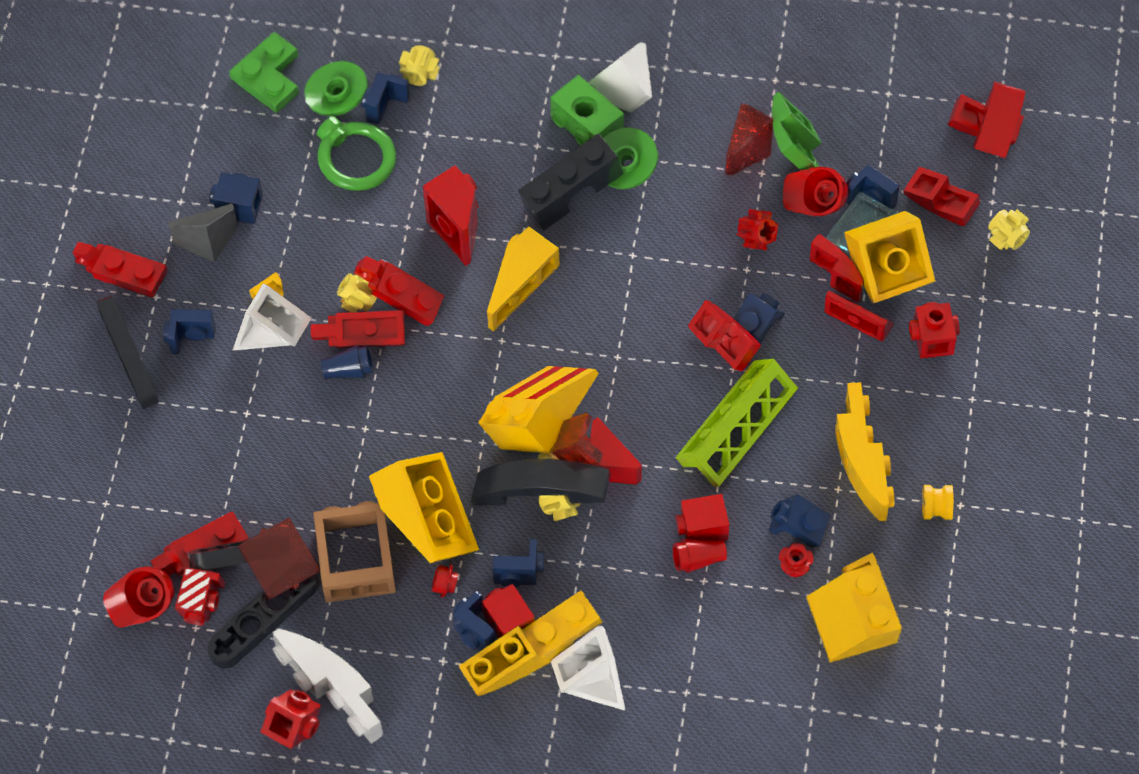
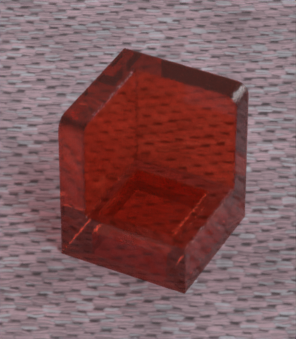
[552,412,603,466]

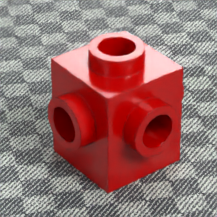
[909,302,960,359]
[260,689,322,749]

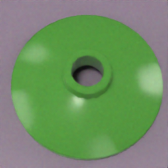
[304,61,368,116]
[603,128,658,189]

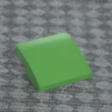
[772,92,822,170]

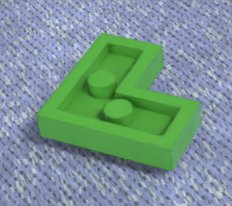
[229,32,299,113]

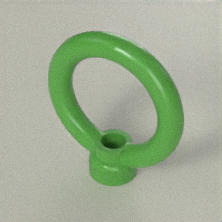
[317,116,396,191]

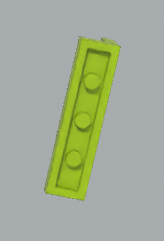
[675,359,798,487]

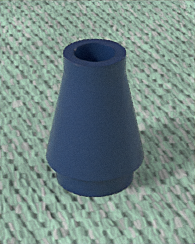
[321,345,373,379]

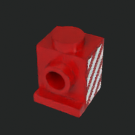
[175,567,226,626]

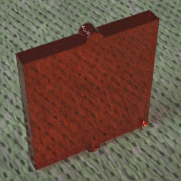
[238,518,320,600]

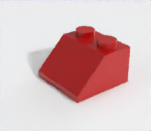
[423,165,479,266]

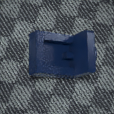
[362,72,410,124]
[733,292,785,344]
[769,494,831,548]
[493,539,544,587]
[453,591,496,651]

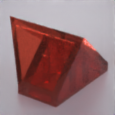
[725,103,774,176]

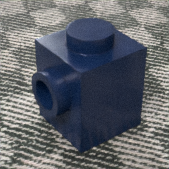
[210,172,263,224]

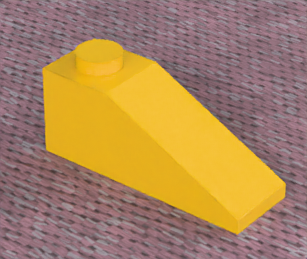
[487,226,560,332]

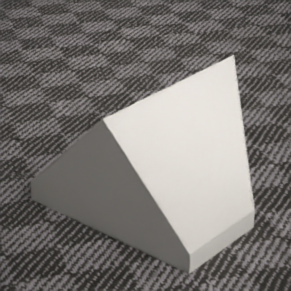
[588,42,652,113]
[232,284,312,351]
[551,626,625,710]

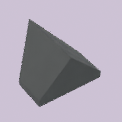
[168,204,238,262]

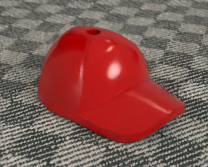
[783,167,849,216]
[103,566,175,628]

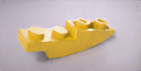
[835,382,894,521]
[459,590,602,697]

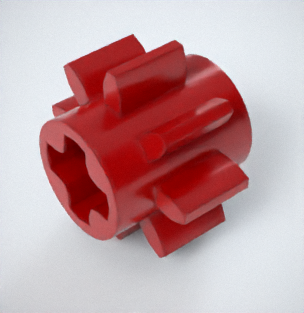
[736,209,779,251]

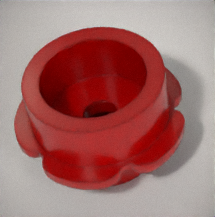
[779,543,814,577]
[431,563,458,598]

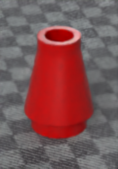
[672,538,727,573]

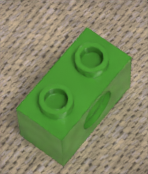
[550,75,624,145]

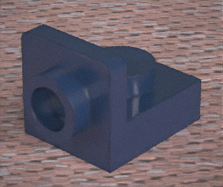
[846,164,900,212]
[163,309,216,354]

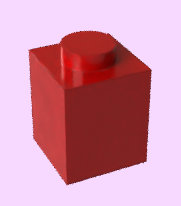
[675,494,730,541]
[482,584,535,639]

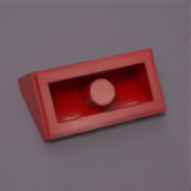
[824,291,894,342]

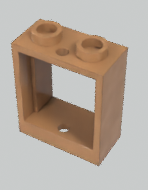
[313,501,396,603]

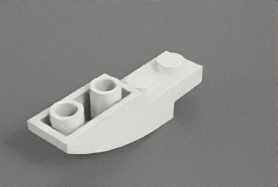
[272,629,383,744]

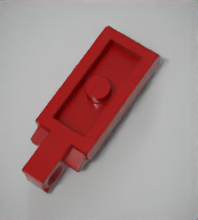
[72,242,168,298]
[353,256,445,326]
[310,310,405,348]
[150,511,249,576]

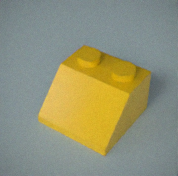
[844,211,935,303]
[806,564,902,663]

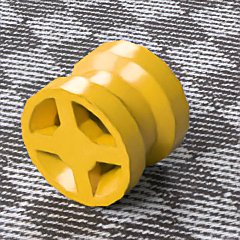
[922,485,953,520]

